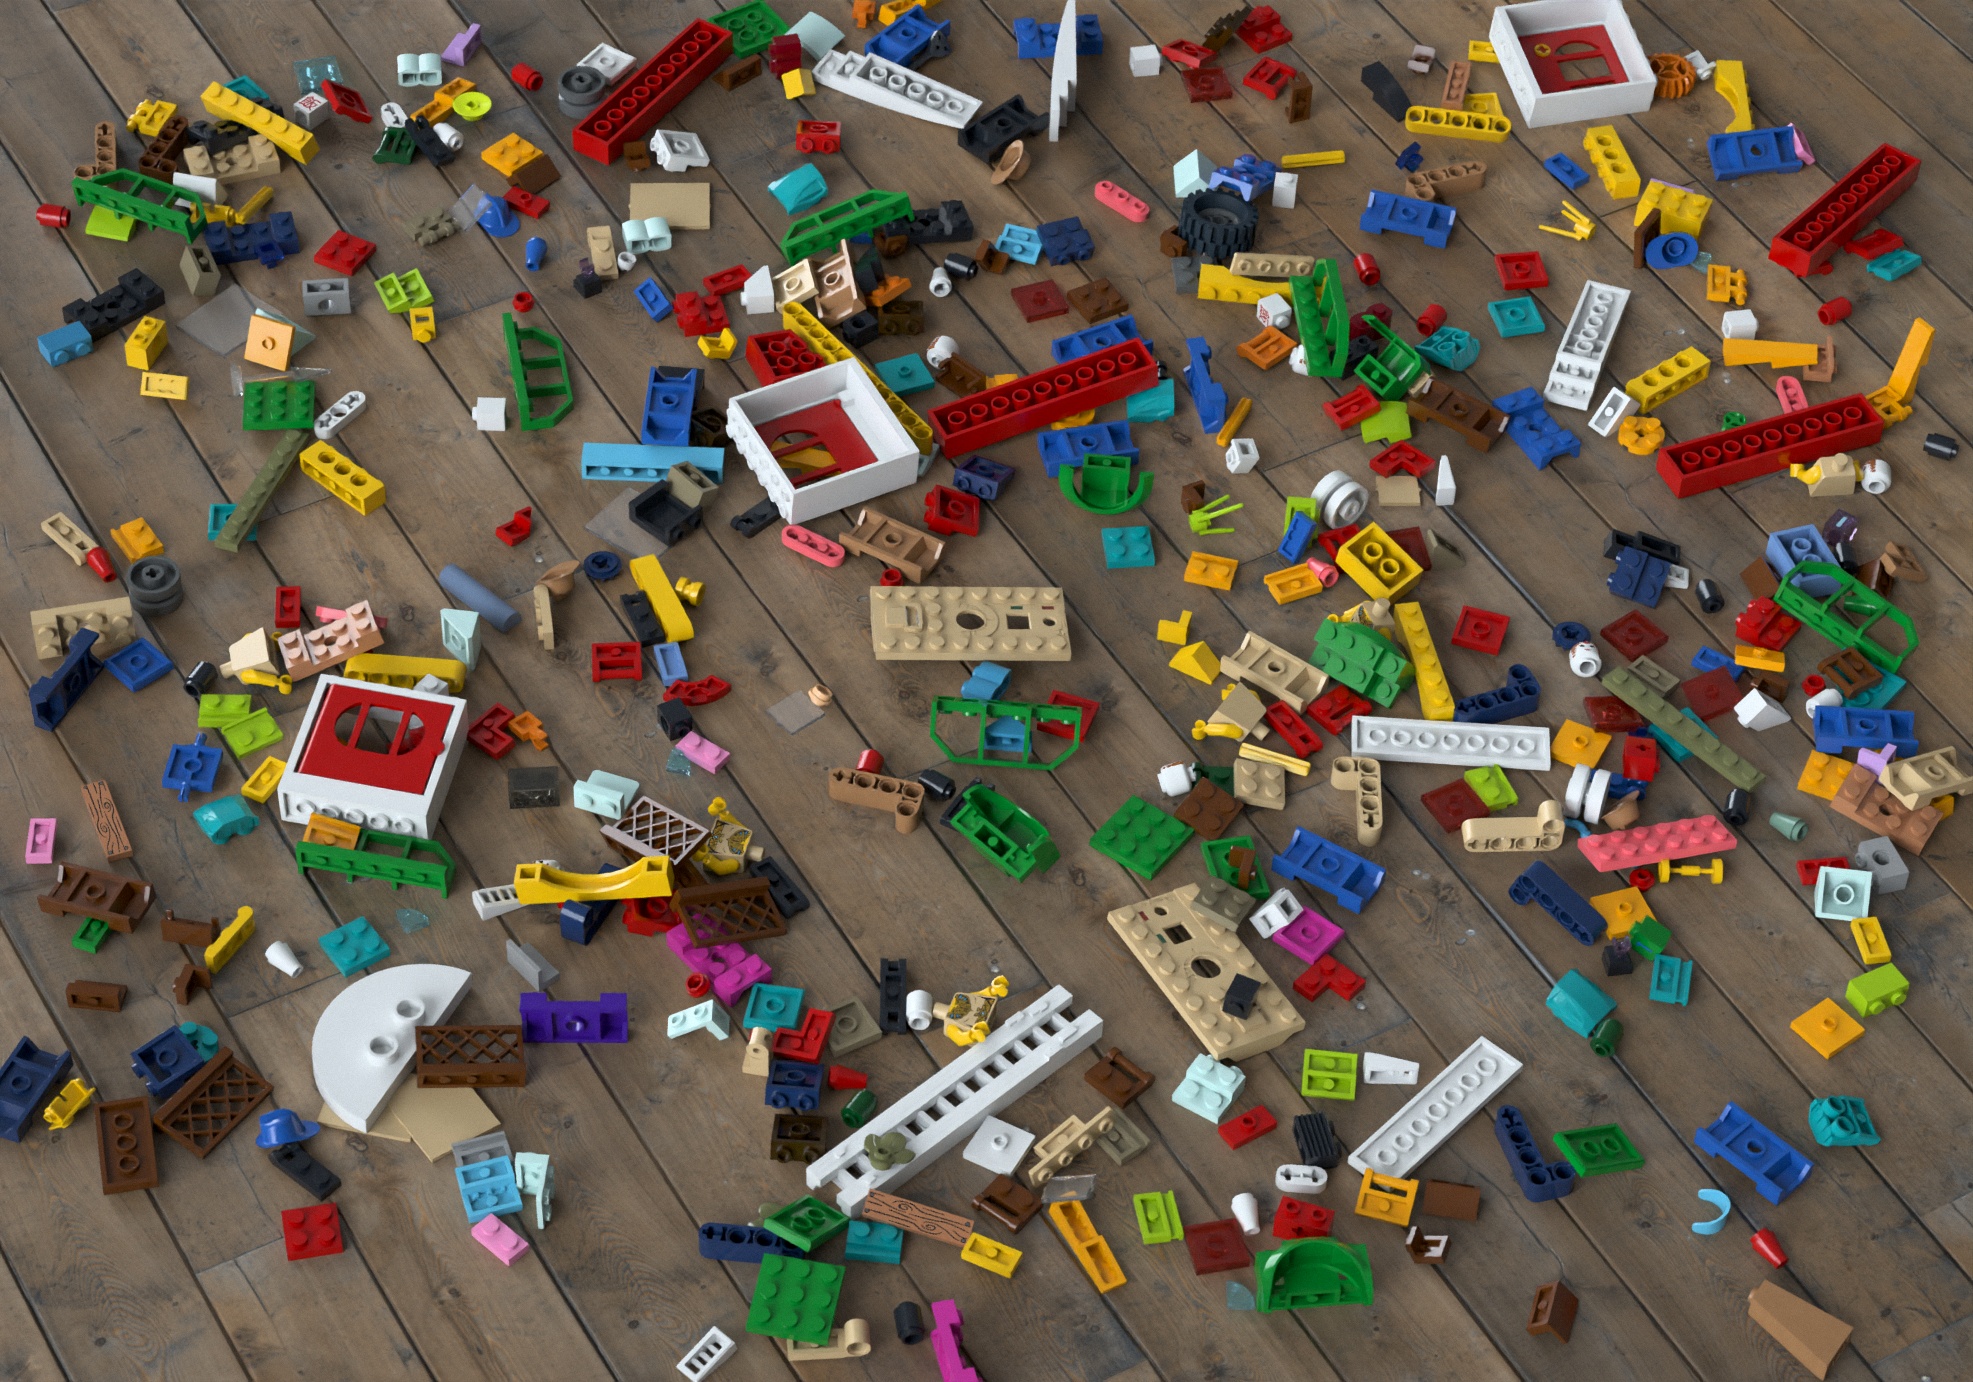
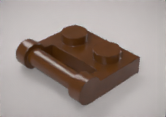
[1817,646,1883,700]
[1084,1047,1156,1109]
[971,1173,1044,1235]

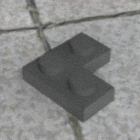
[1171,256,1217,294]

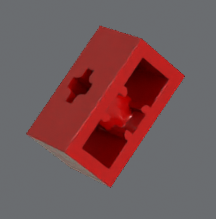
[1622,736,1660,782]
[1272,1196,1335,1240]

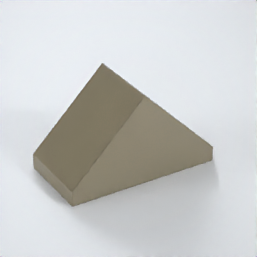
[1424,529,1466,572]

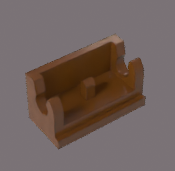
[1285,72,1313,124]
[935,352,986,398]
[160,909,221,948]

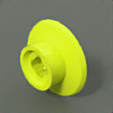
[453,92,492,121]

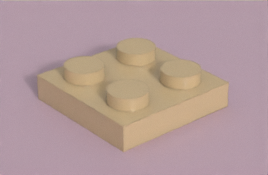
[771,258,819,314]
[1234,758,1285,810]

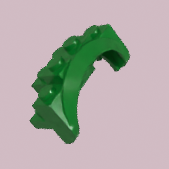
[1308,618,1416,709]
[950,784,1061,883]
[1254,1237,1373,1314]

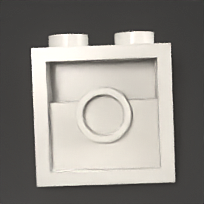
[650,129,710,172]

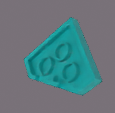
[1833,647,1907,728]

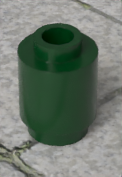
[1590,1018,1624,1057]
[841,1089,878,1128]

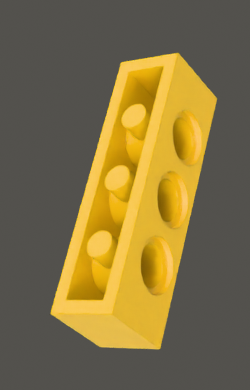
[1583,125,1641,200]
[1625,346,1711,415]
[300,440,386,516]

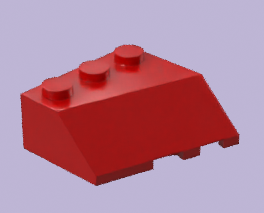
[745,329,828,387]

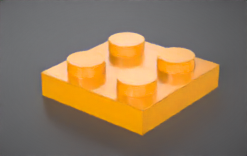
[481,133,543,177]
[1797,750,1855,801]

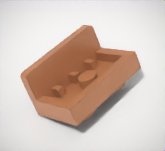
[1802,336,1838,382]

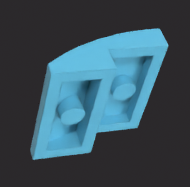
[995,224,1044,265]
[455,1155,523,1223]

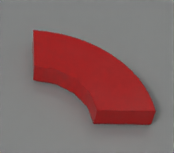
[663,675,731,706]

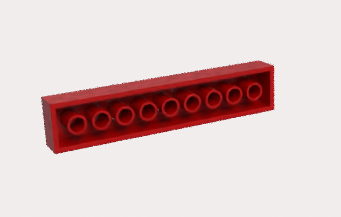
[572,18,733,166]
[1768,142,1922,277]
[927,337,1159,459]
[1656,393,1885,499]

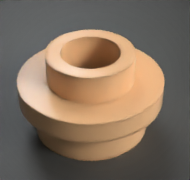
[809,684,833,706]

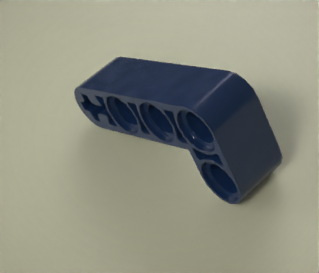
[1452,664,1541,724]
[1508,860,1608,946]
[560,863,622,946]
[1494,1105,1576,1203]
[698,1222,805,1264]

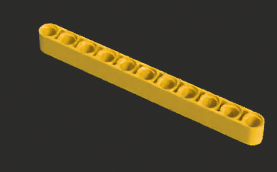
[783,302,933,456]

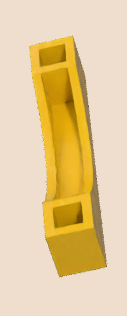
[1713,60,1756,152]
[200,81,320,165]
[1198,264,1332,312]
[1393,602,1455,722]
[514,856,674,905]

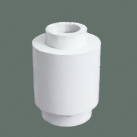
[433,123,463,152]
[1806,689,1843,719]
[906,990,933,1030]

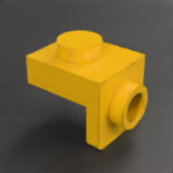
[697,328,737,359]

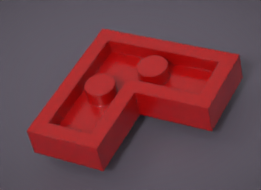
[1369,439,1436,478]
[466,702,516,760]
[1292,953,1366,1002]
[773,1008,836,1064]

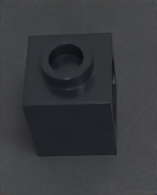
[842,310,879,349]
[657,697,693,741]

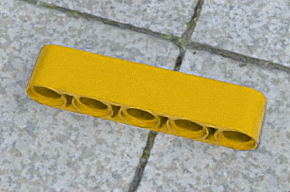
[1405,106,1511,143]
[630,554,694,643]
[343,653,467,693]

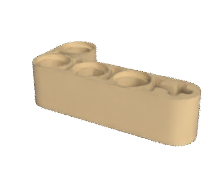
[1331,757,1383,847]
[1461,800,1565,852]

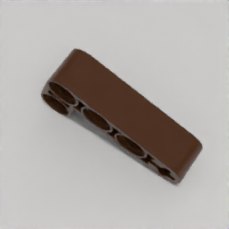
[138,116,189,185]

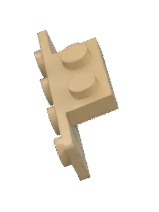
[1230,253,1314,277]
[1029,1106,1116,1188]

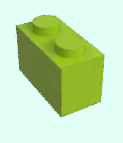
[1845,962,1910,1018]

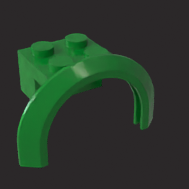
[1354,315,1431,401]
[1059,453,1154,515]

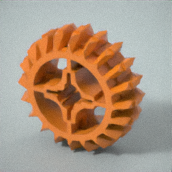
[1647,52,1696,99]

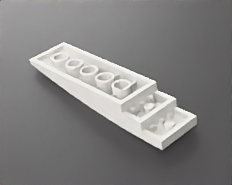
[1049,0,1076,141]
[811,49,983,129]
[1543,280,1631,411]

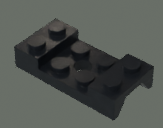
[957,94,1049,165]
[186,97,285,155]
[883,200,974,244]
[62,268,165,343]

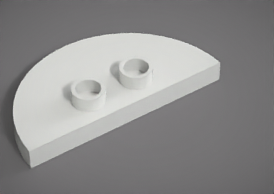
[312,964,472,1134]

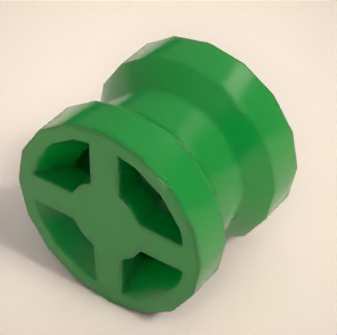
[1721,412,1747,432]

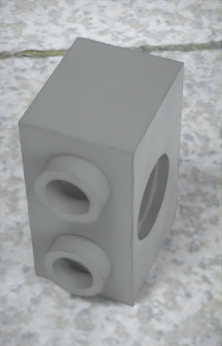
[302,278,351,316]
[1855,836,1909,895]

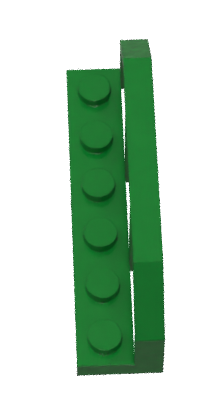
[71,168,208,245]
[780,189,915,267]
[1288,259,1350,377]
[502,312,574,431]
[1773,560,1920,675]
[930,695,1082,770]
[295,828,457,899]

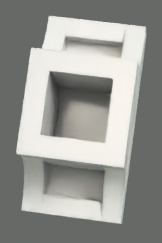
[1249,888,1304,939]

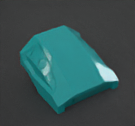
[768,163,828,216]
[1414,326,1480,372]
[1126,378,1174,423]
[193,794,260,844]
[1546,969,1618,1038]
[1808,1095,1881,1147]

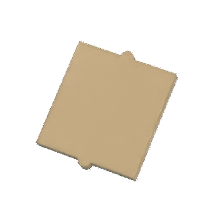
[1375,476,1421,506]

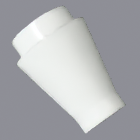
[929,267,952,297]
[265,941,304,978]
[1231,1193,1260,1236]

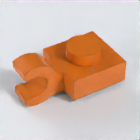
[852,0,876,28]
[508,710,549,751]

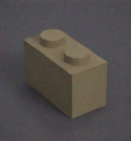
[179,245,221,296]
[666,461,719,512]

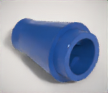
[526,237,548,271]

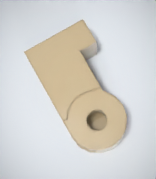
[742,1027,774,1077]

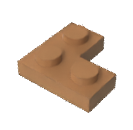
[1880,541,1928,583]

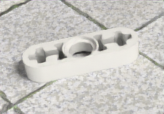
[314,391,366,439]

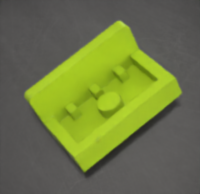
[1283,496,1320,548]

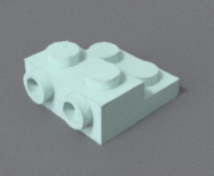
[1172,1053,1246,1124]

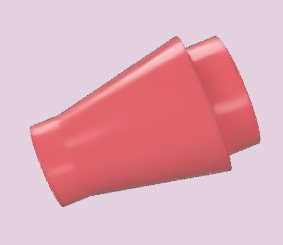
[1306,557,1339,587]

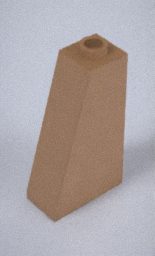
[1748,1279,1854,1381]

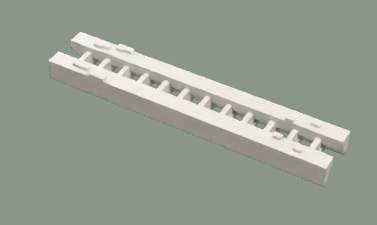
[807,985,1103,1221]

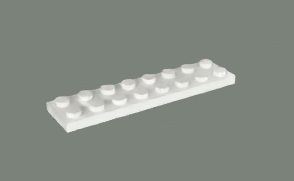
[1351,715,1551,771]
[1348,1036,1523,1193]

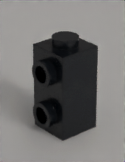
[1329,334,1379,381]

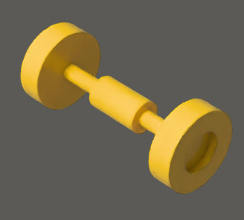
[1658,858,1723,884]

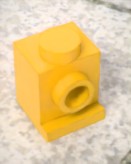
[410,307,436,342]

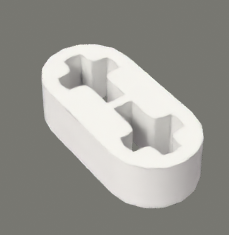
[381,103,408,129]
[1275,1164,1327,1194]

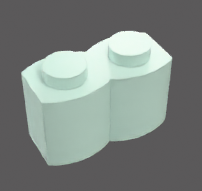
[397,53,442,87]
[622,217,671,254]

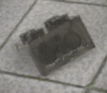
[508,766,560,809]

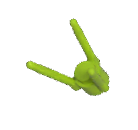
[1188,495,1244,536]

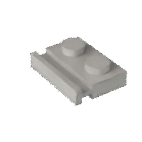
[451,1131,514,1168]

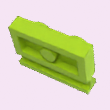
[198,694,252,727]
[221,707,283,760]
[1464,764,1518,813]
[1133,1190,1184,1245]

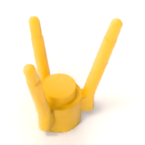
[1539,200,1597,241]

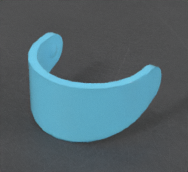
[1692,1189,1730,1235]

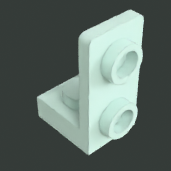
[667,1000,730,1040]

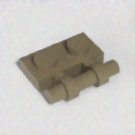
[402,206,461,246]

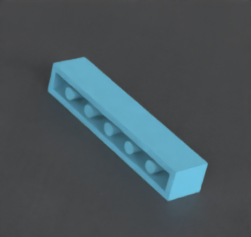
[581,443,724,485]

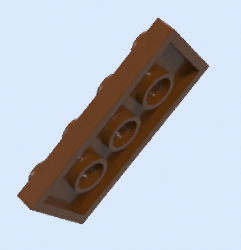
[94,1096,159,1195]

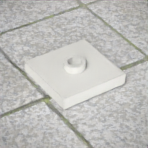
[577,43,637,86]
[963,1115,1036,1179]

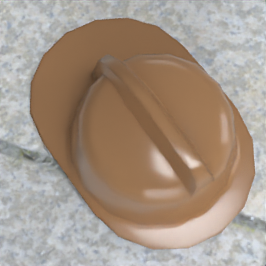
[991,140,1031,185]
[535,560,580,602]
[1599,790,1641,831]

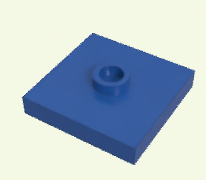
[103,637,174,693]

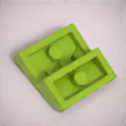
[85,205,138,242]
[374,268,435,313]
[1361,401,1412,443]
[1301,1049,1358,1101]

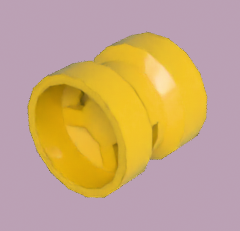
[674,577,706,606]

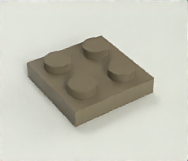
[1190,875,1257,932]
[823,996,882,1058]

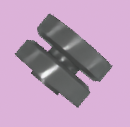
[558,66,606,119]
[126,556,183,617]

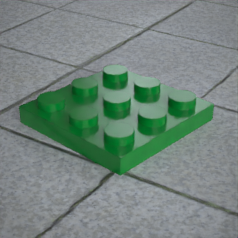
[707,0,791,59]
[242,380,316,431]
[1089,795,1195,881]
[746,1253,846,1346]

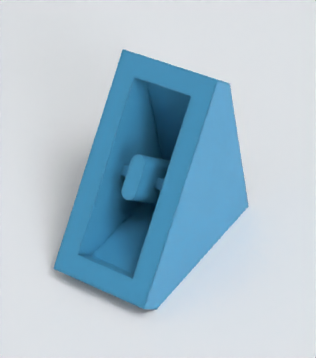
[984,715,1033,753]

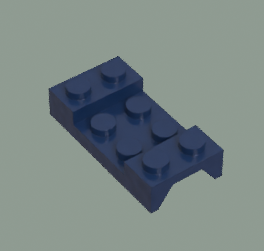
[203,211,300,265]
[28,627,104,732]
[0,1036,73,1143]

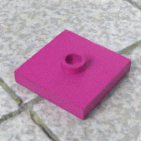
[1273,905,1345,965]

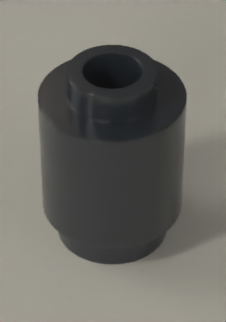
[944,253,979,281]
[1923,433,1959,461]
[1832,542,1859,576]
[1695,579,1725,614]
[183,662,218,698]
[918,769,956,802]
[1723,789,1751,826]
[893,1301,925,1345]

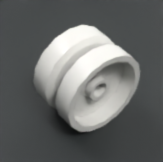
[1310,470,1369,529]
[1563,763,1612,825]

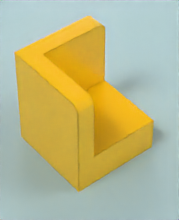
[781,69,816,99]
[1157,610,1192,645]

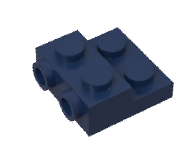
[1036,216,1095,266]
[952,454,1016,500]
[1607,546,1672,609]
[130,1024,205,1101]
[765,1060,824,1111]

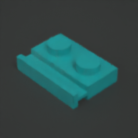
[1867,248,1922,281]
[1649,954,1693,1006]
[845,1220,904,1264]

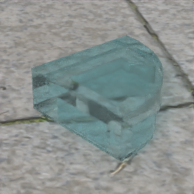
[1691,251,1712,274]
[666,748,691,776]
[395,909,429,934]
[1226,1281,1255,1310]

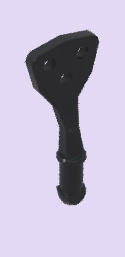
[906,30,951,72]

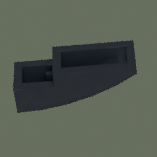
[1361,61,1412,123]
[855,246,885,294]
[1603,528,1681,565]

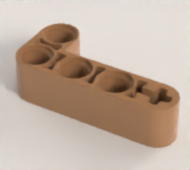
[74,121,119,190]
[1405,161,1486,203]
[829,767,924,834]

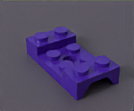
[519,992,628,1043]

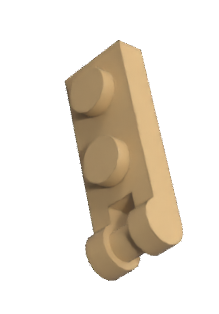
[41,512,98,566]
[533,585,554,650]

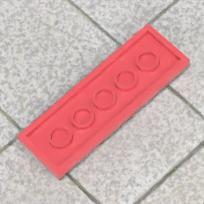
[1577,815,1737,872]

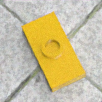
[140,372,190,400]

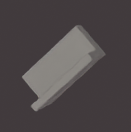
[506,939,560,992]

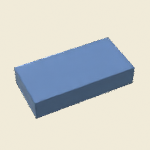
[653,642,688,687]

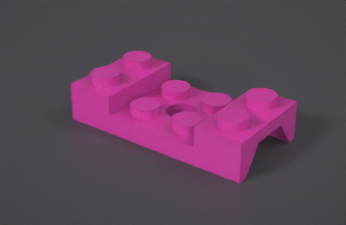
[667,908,772,1008]
[930,1299,983,1382]

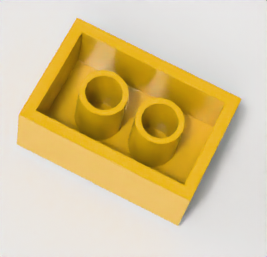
[1634,181,1713,242]
[1335,522,1423,606]

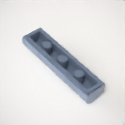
[439,564,522,633]

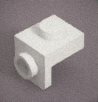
[1685,50,1716,80]

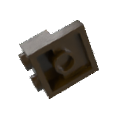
[1201,5,1253,52]
[878,301,924,336]
[689,405,732,448]
[770,1114,829,1165]

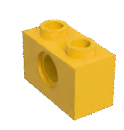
[124,316,168,371]

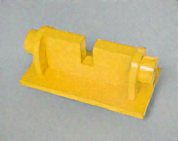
[190,202,236,227]
[44,1078,96,1130]

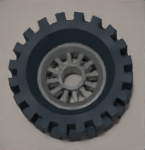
[1178,188,1259,259]

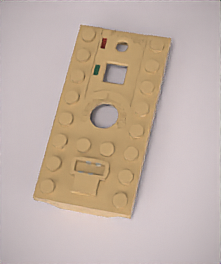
[870,586,1071,661]
[1107,883,1306,1062]

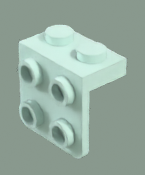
[573,770,639,820]
[515,1152,556,1229]

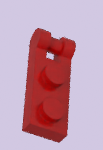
[1263,700,1323,759]

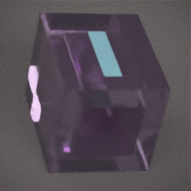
[1822,509,1859,547]

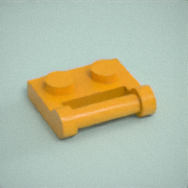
[1355,1167,1419,1228]

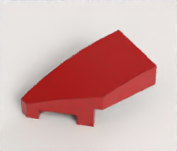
[495,506,532,547]

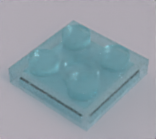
[293,55,343,95]

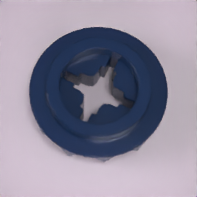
[583,551,622,582]
[1552,621,1591,651]

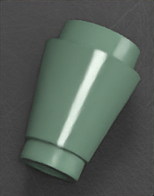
[1769,812,1809,842]

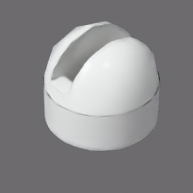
[617,252,636,271]

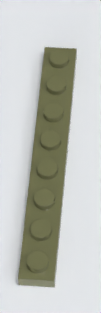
[215,429,309,552]
[1602,666,1766,794]

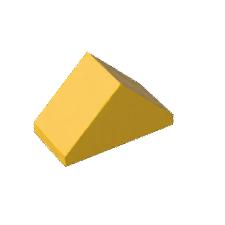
[1169,641,1221,685]

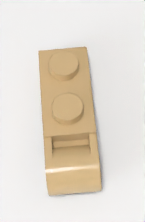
[587,225,618,281]
[787,1319,871,1361]

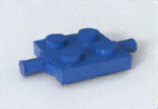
[162,733,223,803]

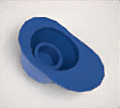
[475,193,519,237]
[1645,232,1698,269]
[256,1108,320,1148]

